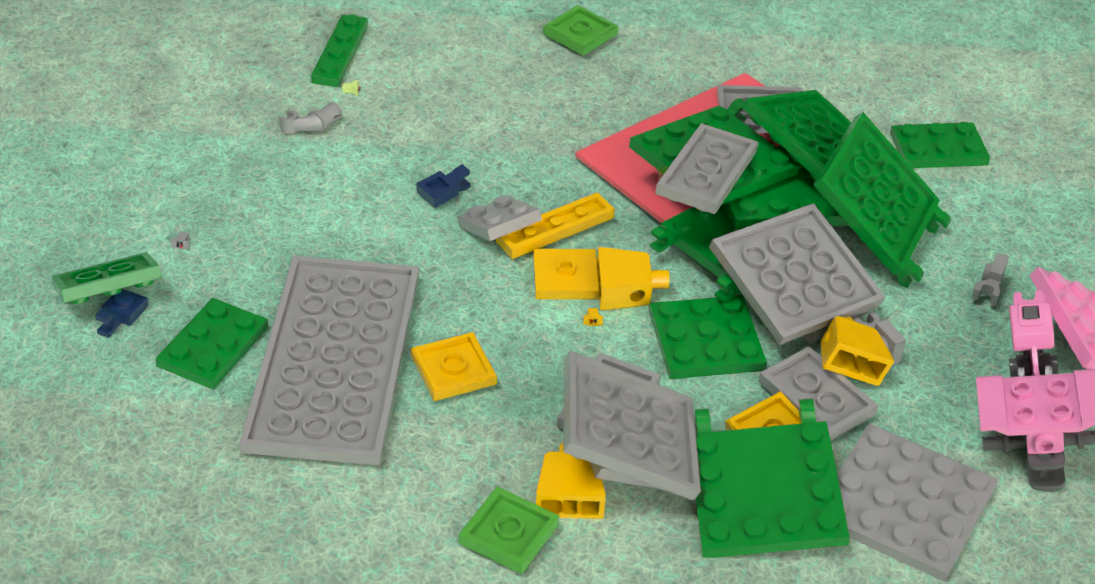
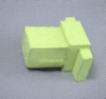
[342,80,361,96]

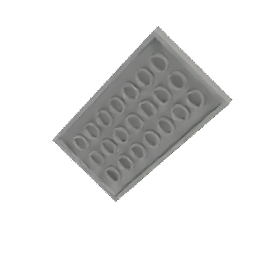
[239,256,419,466]

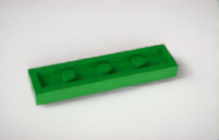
[311,14,368,87]

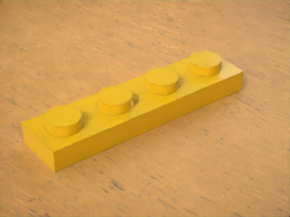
[495,192,615,259]

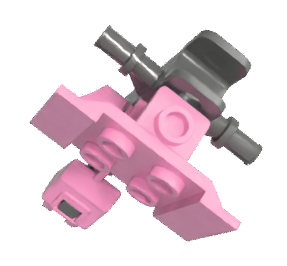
[976,290,1095,491]

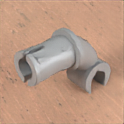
[279,102,342,134]

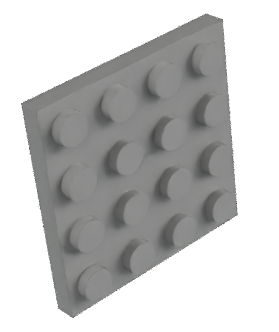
[709,203,886,345]
[563,350,701,501]
[837,423,999,582]

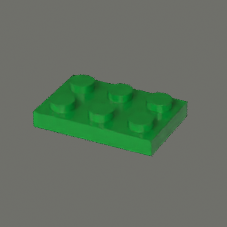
[890,122,990,168]
[52,252,162,304]
[155,297,268,389]

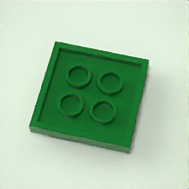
[649,295,767,380]

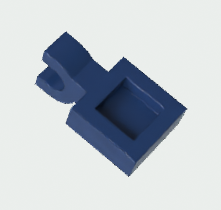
[416,164,471,208]
[95,289,148,338]

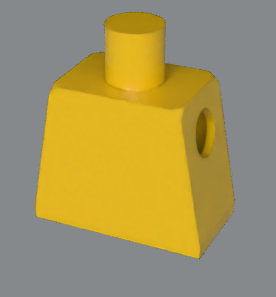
[597,247,670,310]
[821,316,894,387]
[536,443,606,519]

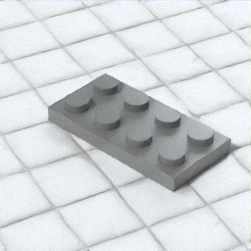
[655,123,758,214]

